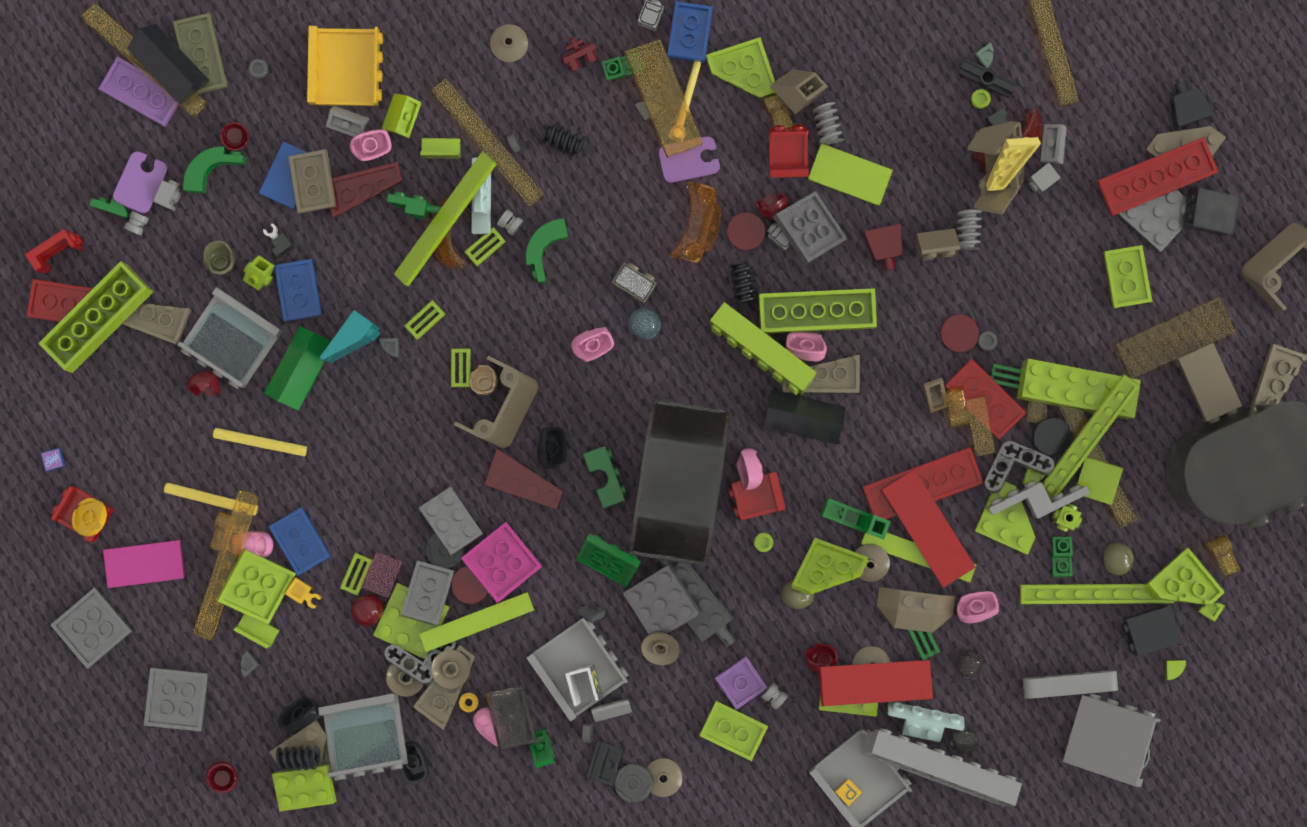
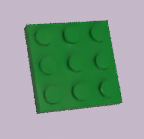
[576,533,641,587]

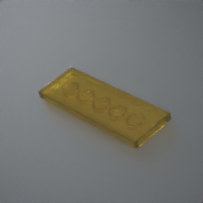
[624,39,703,158]
[1114,297,1236,379]

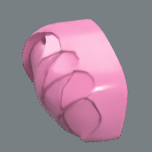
[350,129,392,161]
[571,327,614,362]
[785,332,827,362]
[736,448,763,490]
[232,531,273,558]
[957,591,999,624]
[473,707,512,746]

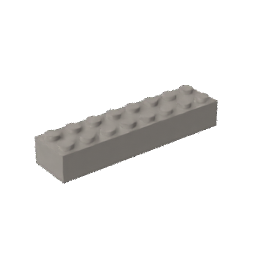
[861,728,1022,806]

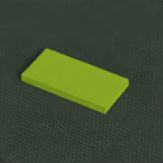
[808,143,893,206]

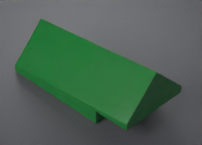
[264,326,331,411]

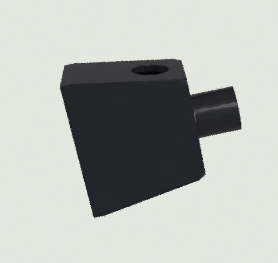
[1169,81,1214,129]

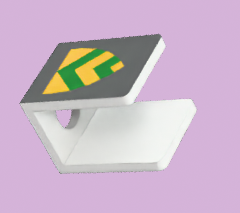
[565,664,603,706]

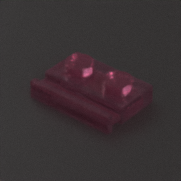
[362,552,402,598]

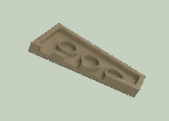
[122,303,191,345]
[782,355,860,393]
[413,645,475,730]

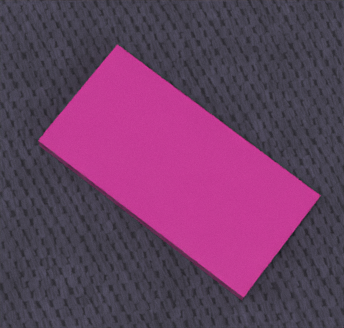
[103,540,185,588]

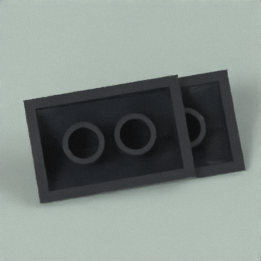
[127,24,209,105]
[763,390,846,444]

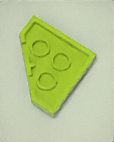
[706,37,775,98]
[974,481,1035,555]
[792,538,868,595]
[1146,548,1225,605]

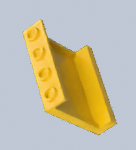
[307,26,383,106]

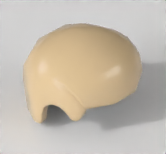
[470,365,499,395]

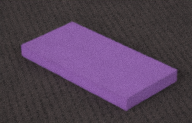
[98,56,179,127]

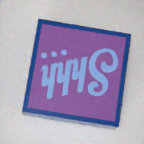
[41,448,66,472]

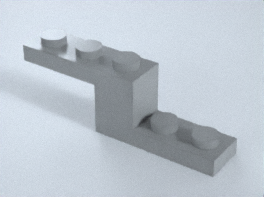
[986,480,1090,519]

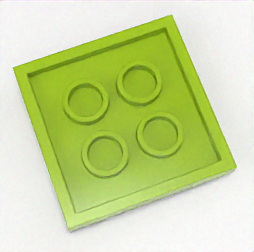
[216,548,296,625]
[373,583,450,659]

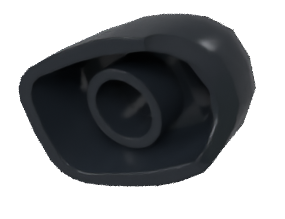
[537,427,566,469]
[279,696,320,733]
[396,741,429,784]

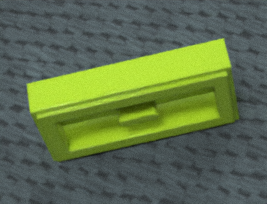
[465,227,506,266]
[404,300,446,340]
[451,349,471,387]
[340,553,373,596]

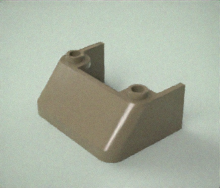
[968,121,1025,214]
[1241,223,1307,313]
[454,356,539,448]

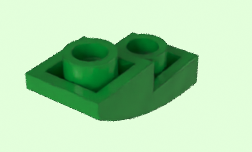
[602,52,645,81]
[1051,537,1073,578]

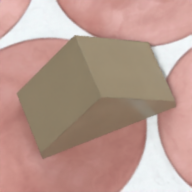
[921,378,949,413]

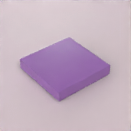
[714,656,768,710]

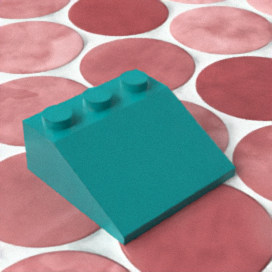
[320,310,380,363]

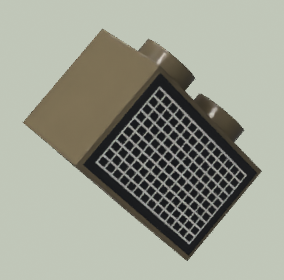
[612,262,657,304]

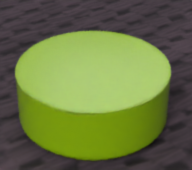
[971,89,991,109]
[754,533,773,552]

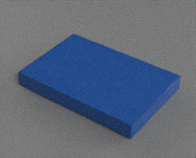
[667,1,713,63]
[259,141,307,210]
[274,259,322,322]
[268,507,331,576]

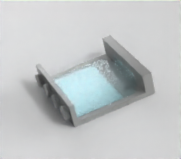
[178,287,283,389]
[318,694,408,781]

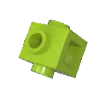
[243,255,274,291]
[1052,504,1082,532]

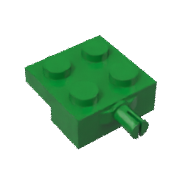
[387,192,442,221]

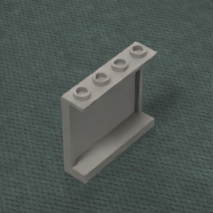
[527,617,629,722]
[1063,693,1161,787]
[808,728,912,827]

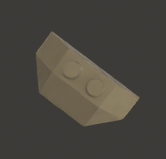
[877,587,955,633]

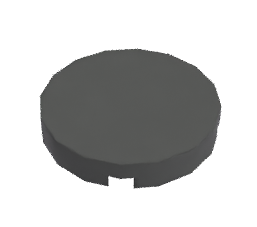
[615,763,653,802]

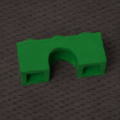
[583,446,627,508]

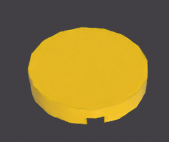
[72,498,107,537]

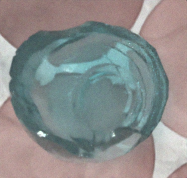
[628,307,661,339]

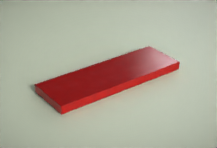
[1096,137,1219,217]
[862,447,984,519]
[881,469,976,588]
[819,660,933,706]

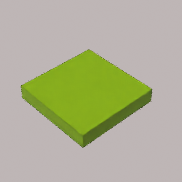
[1077,457,1124,505]

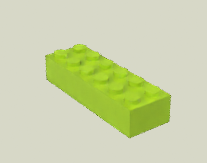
[38,261,154,373]
[758,289,877,334]
[710,302,817,395]
[1017,359,1141,420]

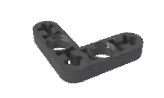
[985,441,1054,494]
[385,641,456,684]

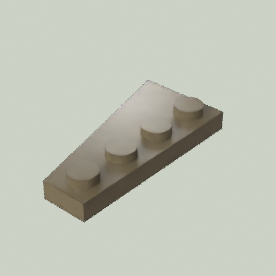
[1247,344,1307,423]

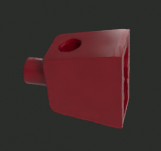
[863,224,902,271]

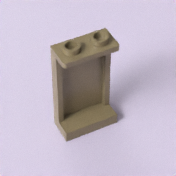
[1174,343,1242,424]

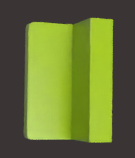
[382,94,422,138]
[420,138,461,159]
[233,614,280,648]

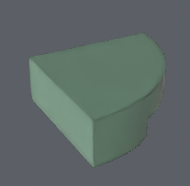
[974,42,994,68]

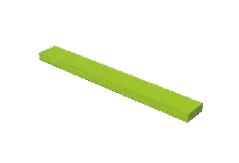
[394,152,497,286]
[1042,374,1140,501]
[1020,584,1175,604]

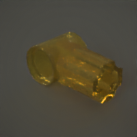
[763,94,793,128]
[946,388,970,428]
[210,511,239,553]
[1207,535,1240,576]

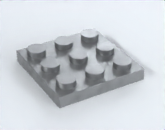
[1117,190,1187,253]
[773,191,847,265]
[623,564,701,635]
[50,587,133,669]
[144,667,209,732]

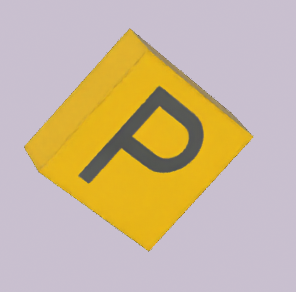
[835,778,862,806]

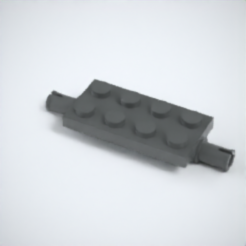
[655,549,736,648]

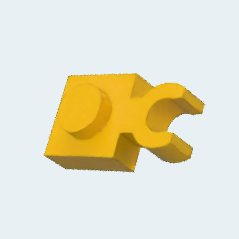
[285,577,322,608]

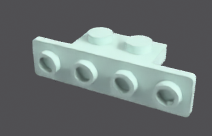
[472,158,491,234]
[888,702,964,742]

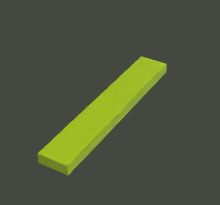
[861,533,977,582]
[419,592,534,652]

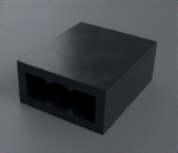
[1183,188,1239,236]
[1122,605,1182,657]

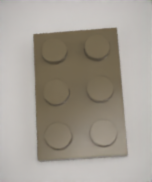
[288,149,336,214]

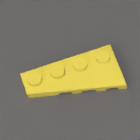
[985,137,1041,191]

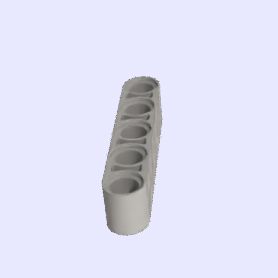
[1023,670,1118,699]

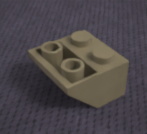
[770,69,828,114]
[915,229,960,261]

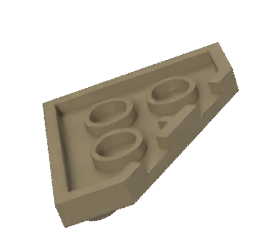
[1145,126,1226,157]
[269,720,327,765]

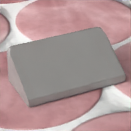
[326,106,369,137]
[1040,124,1067,164]
[591,698,632,722]

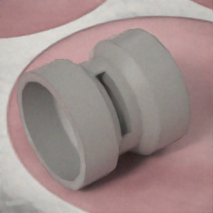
[497,210,523,236]
[124,211,149,236]
[761,683,788,710]

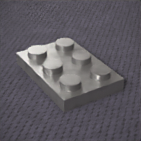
[419,487,483,556]
[401,560,454,627]

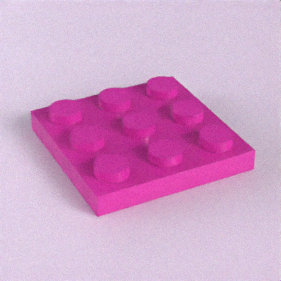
[461,522,542,603]

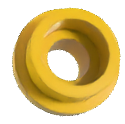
[459,693,478,712]

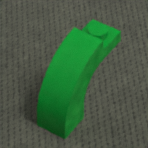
[183,147,246,194]
[526,218,569,284]
[820,498,891,539]

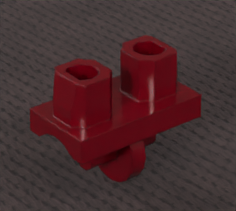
[561,37,597,71]

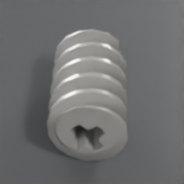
[813,102,844,145]
[957,209,982,250]

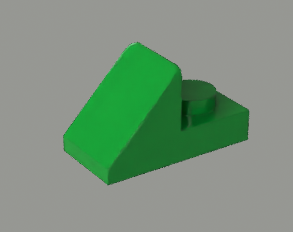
[90,197,130,219]
[527,729,554,769]

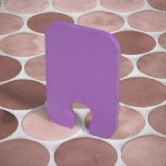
[659,137,720,183]
[113,152,167,214]

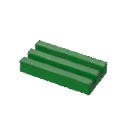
[990,364,1021,389]
[908,630,940,660]

